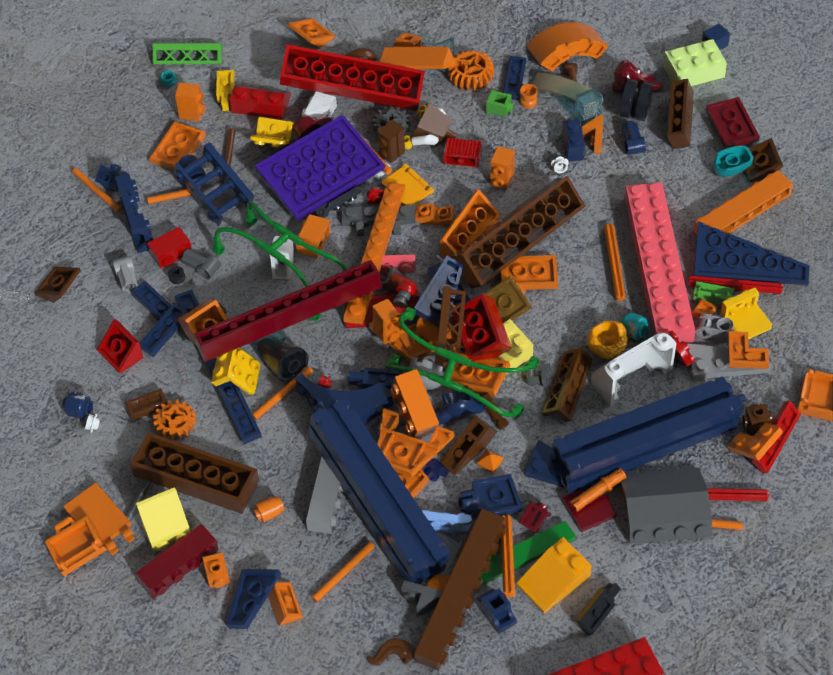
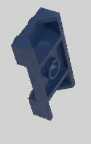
[115,173,153,253]

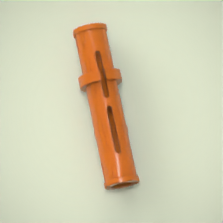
[570,467,626,512]

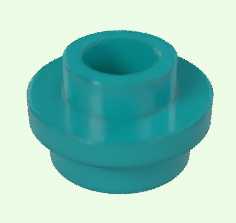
[160,71,177,87]

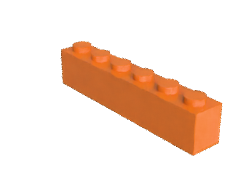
[693,170,793,236]

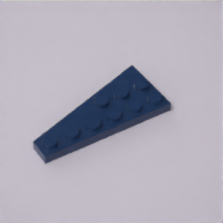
[694,221,810,286]

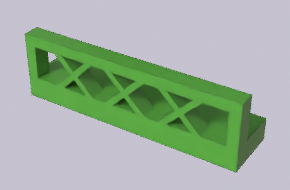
[153,43,223,64]

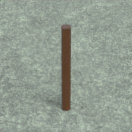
[221,129,235,185]

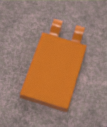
[63,482,135,556]

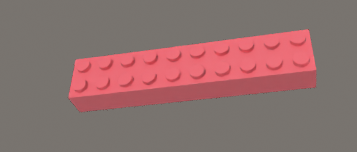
[625,182,695,344]

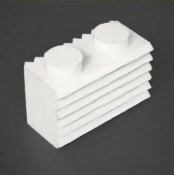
[301,92,337,120]

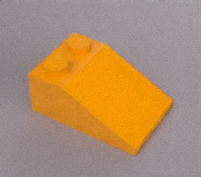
[516,537,592,613]

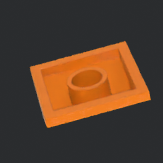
[288,18,335,48]

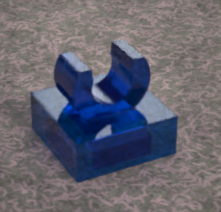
[423,458,450,482]

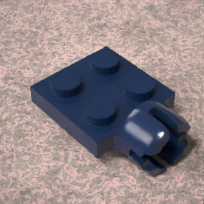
[458,474,523,516]

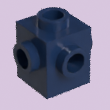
[95,164,127,191]

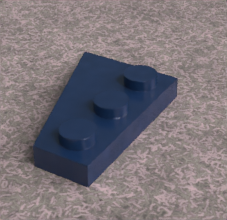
[226,569,282,629]

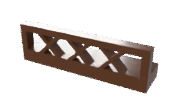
[435,286,466,368]
[542,348,593,422]

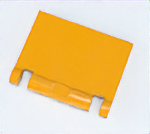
[381,164,434,205]

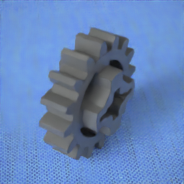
[372,106,411,136]

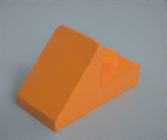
[581,115,603,154]

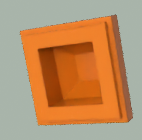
[476,449,504,474]

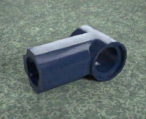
[622,121,646,155]

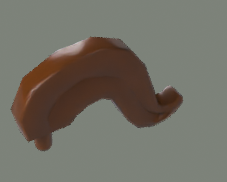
[367,638,414,666]

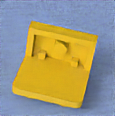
[250,117,294,148]
[720,288,772,339]
[211,348,261,395]

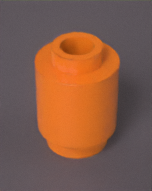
[253,496,285,523]

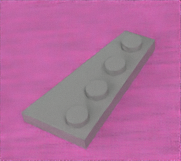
[687,343,771,379]

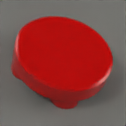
[667,330,695,368]

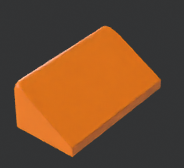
[268,582,303,625]

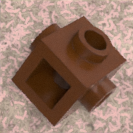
[742,404,773,436]

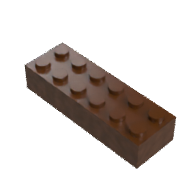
[130,432,259,514]

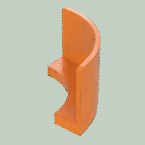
[527,22,608,72]

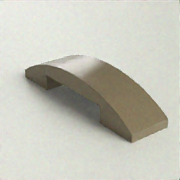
[533,72,602,111]

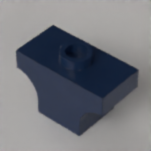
[476,588,517,634]

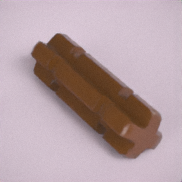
[482,393,509,430]

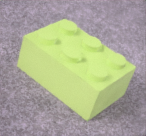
[663,39,727,86]

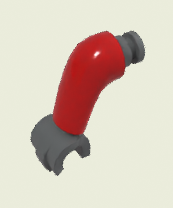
[381,265,418,308]

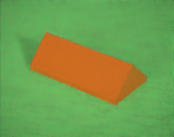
[380,46,456,69]
[440,189,501,259]

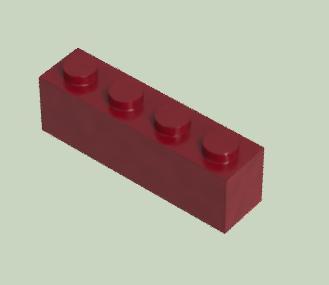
[135,524,219,599]

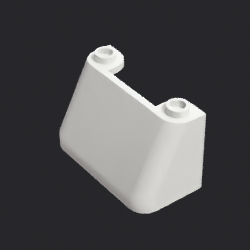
[591,333,676,406]

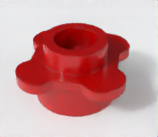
[367,188,384,205]

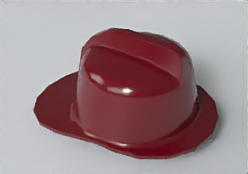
[292,116,332,141]

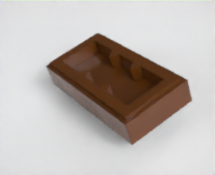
[125,388,168,421]

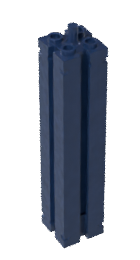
[550,376,746,493]
[308,398,450,584]

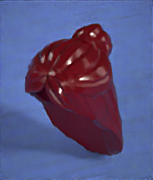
[612,60,663,93]

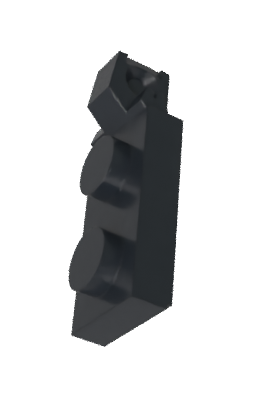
[314,186,361,218]
[575,583,621,635]

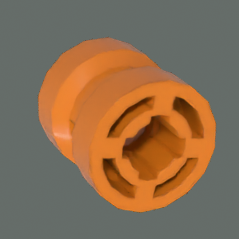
[520,84,538,109]

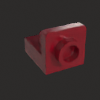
[518,501,551,533]

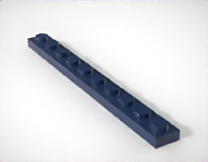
[175,289,262,444]

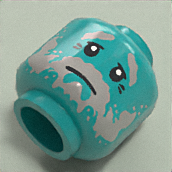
[620,312,649,340]

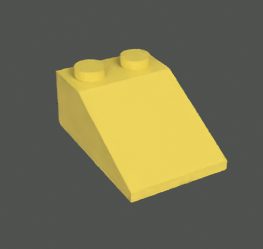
[494,319,533,368]
[136,487,190,553]

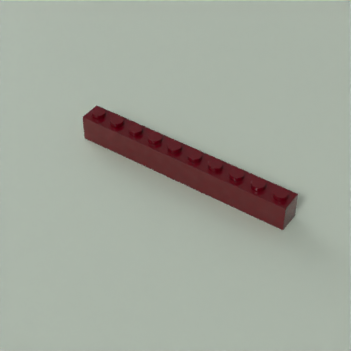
[194,260,382,362]

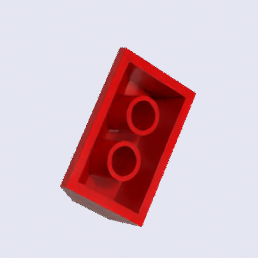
[229,85,291,120]
[452,293,512,361]

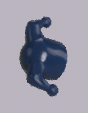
[432,387,485,425]

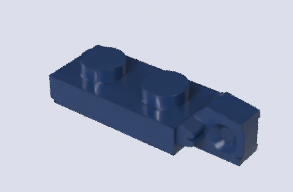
[348,368,403,390]

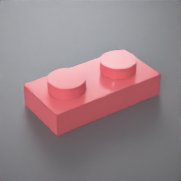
[379,255,416,273]

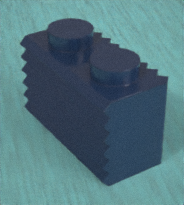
[562,119,585,162]

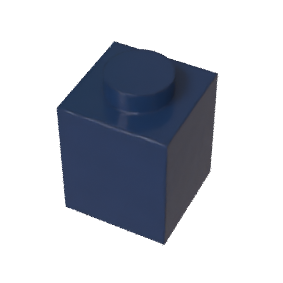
[702,23,730,50]

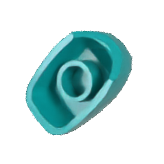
[713,146,753,177]

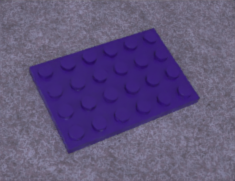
[255,114,385,221]

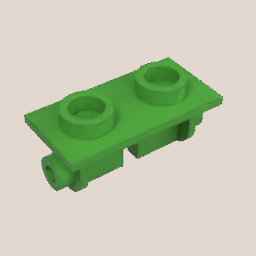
[693,281,734,305]

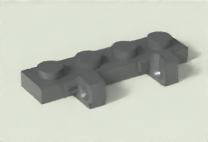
[342,205,415,236]

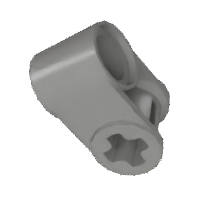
[695,313,734,343]

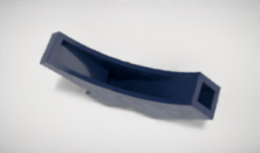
[295,373,394,425]

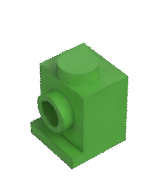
[486,90,514,117]

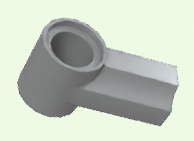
[112,256,138,293]

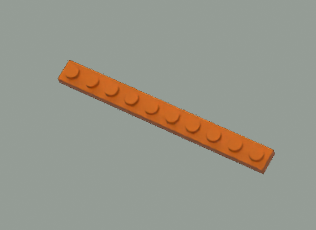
[344,182,405,325]

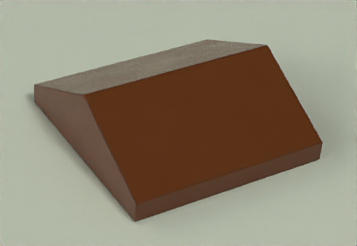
[745,138,784,182]
[34,266,81,303]

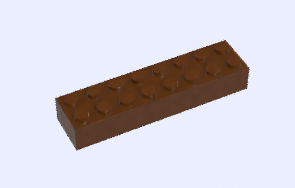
[452,175,586,288]

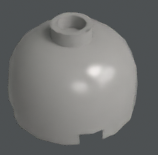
[409,357,445,390]

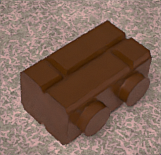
[377,120,405,163]

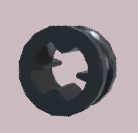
[167,266,186,284]

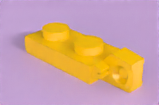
[216,70,235,111]

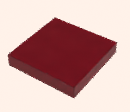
[562,490,617,532]

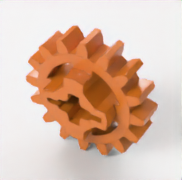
[153,399,196,440]

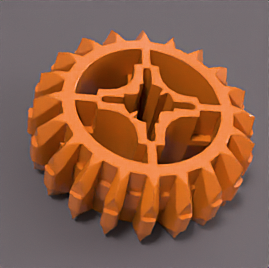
[448,49,494,91]

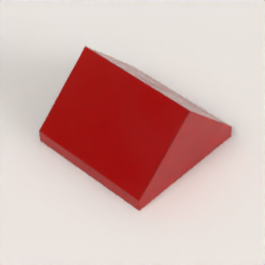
[96,319,143,373]

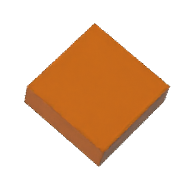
[692,299,718,322]

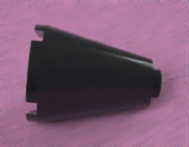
[257,337,309,383]

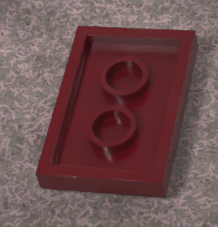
[705,97,760,149]

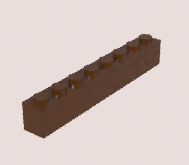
[414,509,507,671]

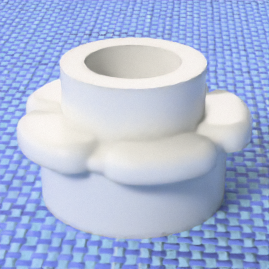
[551,156,569,173]
[85,414,100,433]

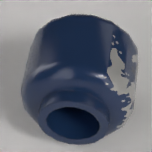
[62,392,93,419]

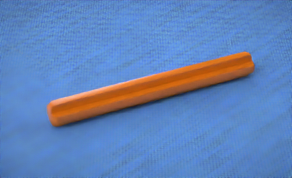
[604,224,626,301]
[501,515,515,598]

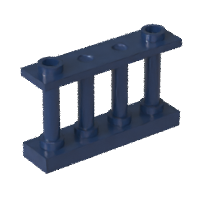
[174,142,254,226]

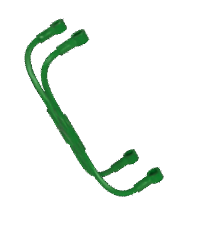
[212,201,348,322]
[385,307,539,418]

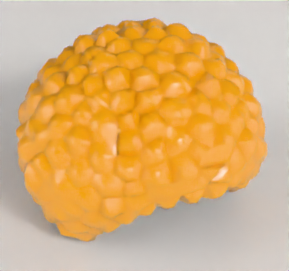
[587,321,628,360]

